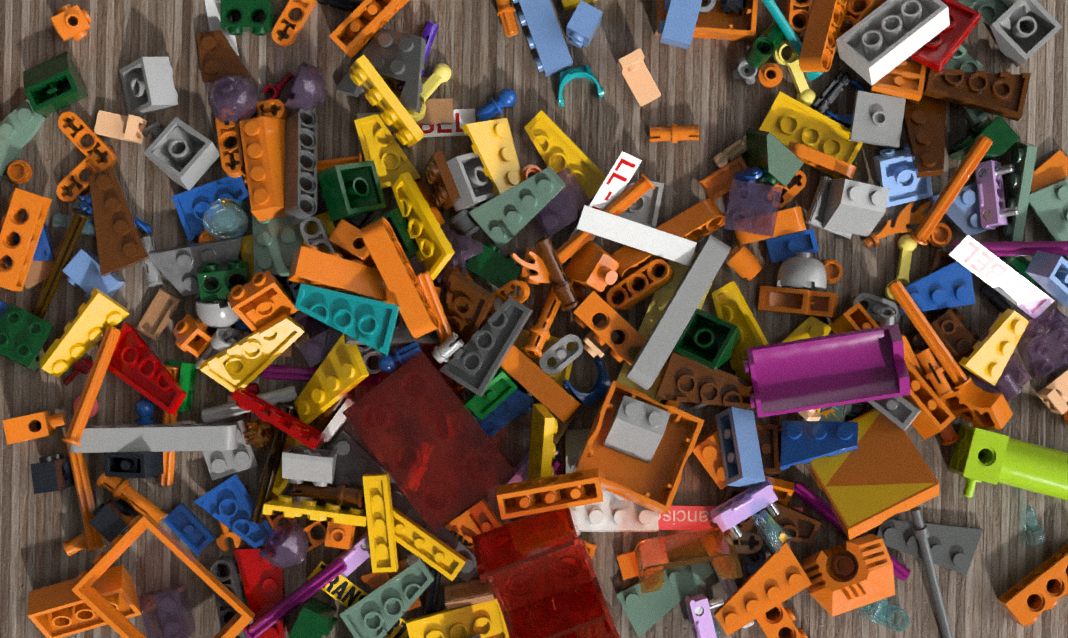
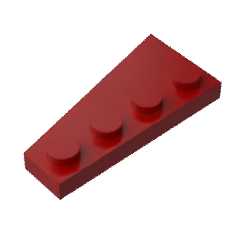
[108,322,187,415]
[231,387,326,450]
[233,547,286,638]

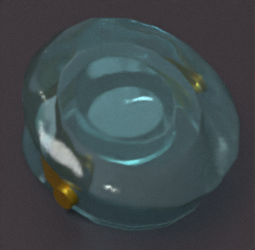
[203,198,249,239]
[752,510,794,553]

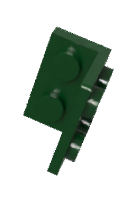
[0,304,54,373]

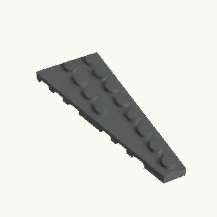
[303,430,484,582]

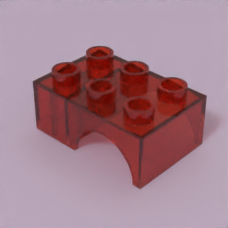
[343,351,518,533]
[472,508,621,638]

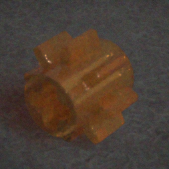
[243,419,274,450]

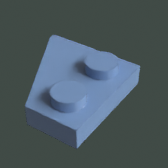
[928,183,989,237]

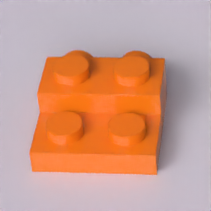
[227,270,299,332]

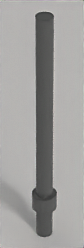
[910,507,953,638]

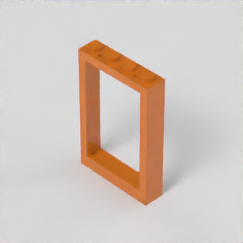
[72,514,255,638]

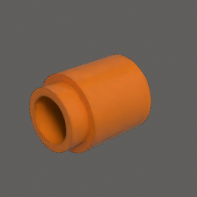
[726,245,763,281]

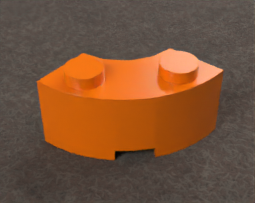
[937,380,1013,430]

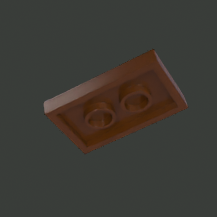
[423,150,461,212]

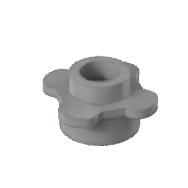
[732,57,761,85]

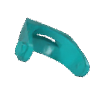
[557,65,604,107]

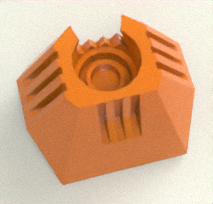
[801,534,895,617]

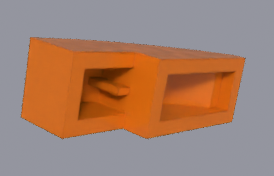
[758,286,839,318]

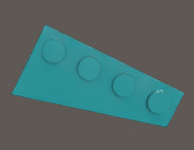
[294,283,400,356]

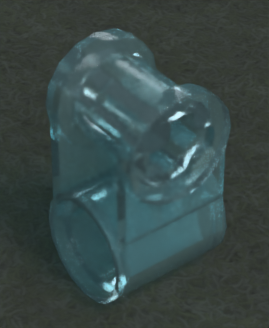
[859,598,910,632]

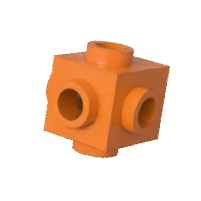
[50,4,92,42]
[172,314,212,357]

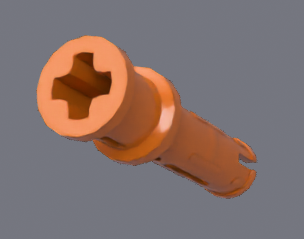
[521,289,561,359]
[96,471,166,523]

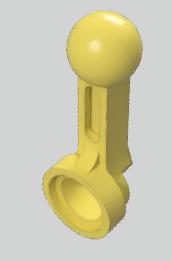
[773,40,816,107]
[407,63,451,122]
[885,234,917,304]

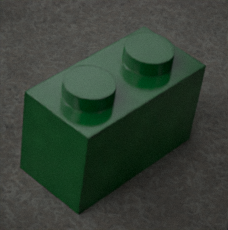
[465,241,522,289]

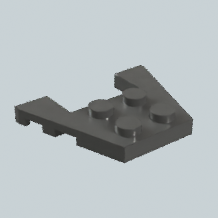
[336,28,426,113]

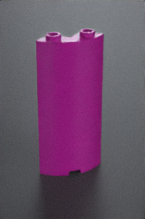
[743,324,910,418]

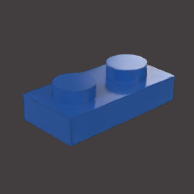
[764,228,819,263]
[163,503,216,555]

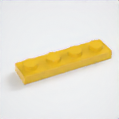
[362,473,399,573]
[392,506,468,581]

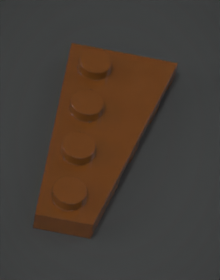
[923,69,1031,121]
[903,88,946,178]
[89,167,149,277]
[437,270,496,366]
[654,352,756,409]
[710,486,822,544]

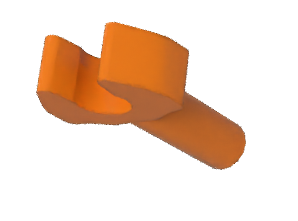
[216,521,242,552]

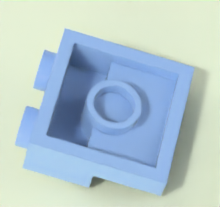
[874,144,933,207]

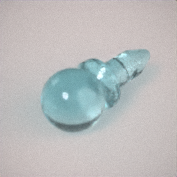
[1025,505,1046,547]

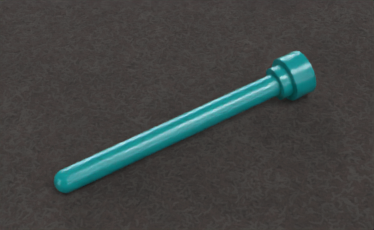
[762,0,824,81]

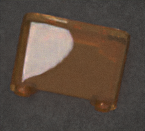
[635,527,742,593]

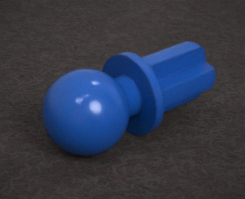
[476,88,517,122]
[378,341,422,373]
[135,398,155,424]

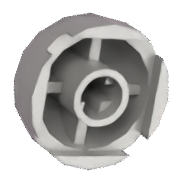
[776,252,827,289]
[194,294,240,330]

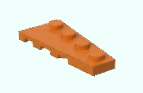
[714,542,812,636]

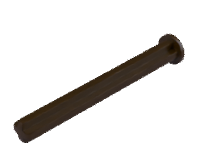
[31,208,92,319]
[250,402,298,524]

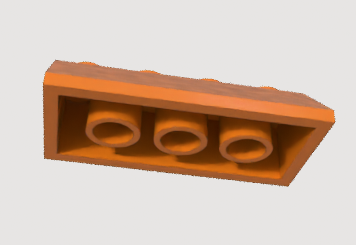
[239,116,286,222]
[27,565,142,638]

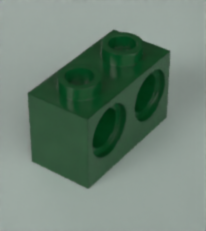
[220,0,274,36]
[197,259,250,302]

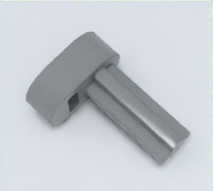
[195,328,244,373]

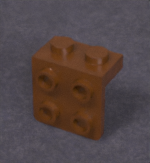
[912,308,980,375]

